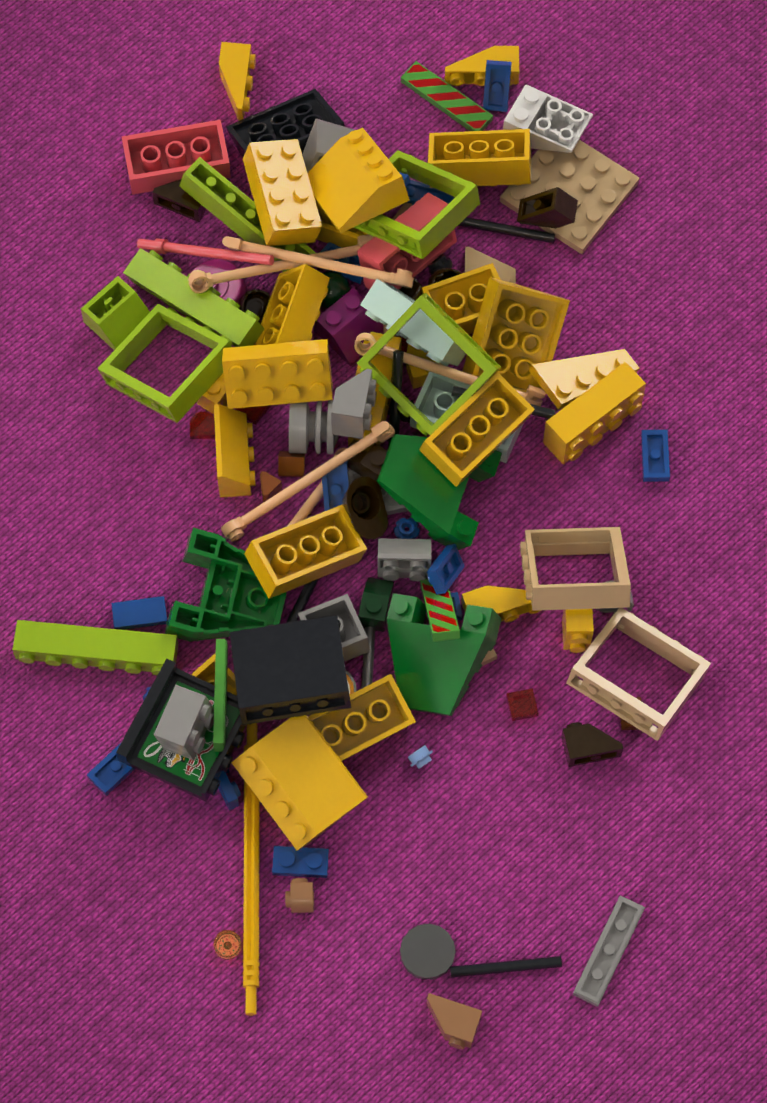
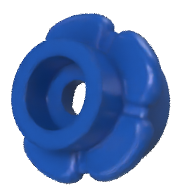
[394,518,420,539]

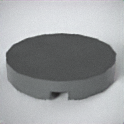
[400,924,456,980]

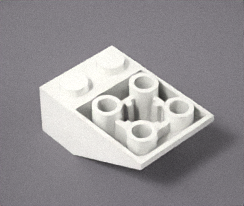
[503,85,593,153]

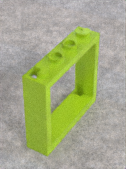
[353,150,480,259]
[357,293,501,436]
[98,304,233,423]

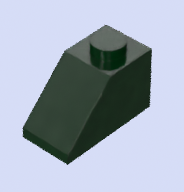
[358,577,394,632]

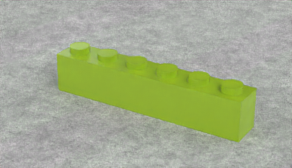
[179,157,316,272]
[123,248,264,347]
[12,620,178,676]

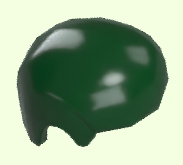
[320,271,350,309]

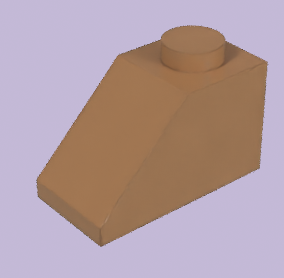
[427,993,482,1050]

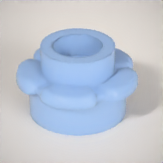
[408,745,433,769]

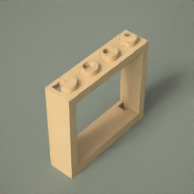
[520,527,631,611]
[566,608,711,741]

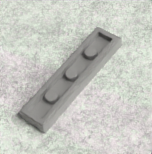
[573,895,645,1007]

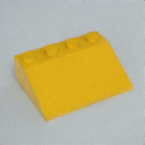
[307,127,410,234]
[462,277,570,399]
[231,715,368,850]

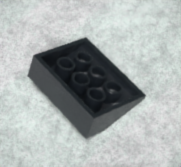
[226,89,345,159]

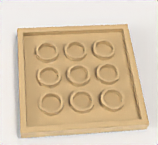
[500,140,640,254]

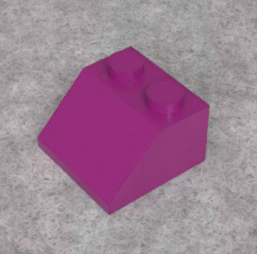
[316,288,384,366]

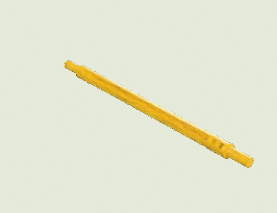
[243,723,260,1016]

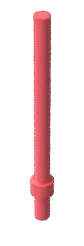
[137,238,274,265]

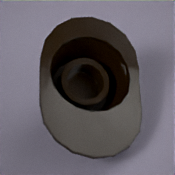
[342,477,388,539]

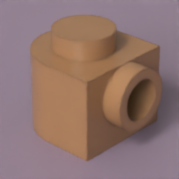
[285,878,314,913]

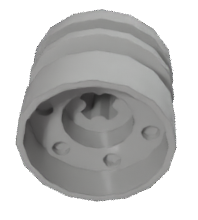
[289,400,338,454]

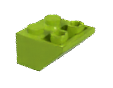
[81,276,150,350]

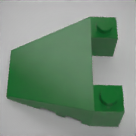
[377,434,502,550]
[164,527,287,642]
[386,593,502,716]

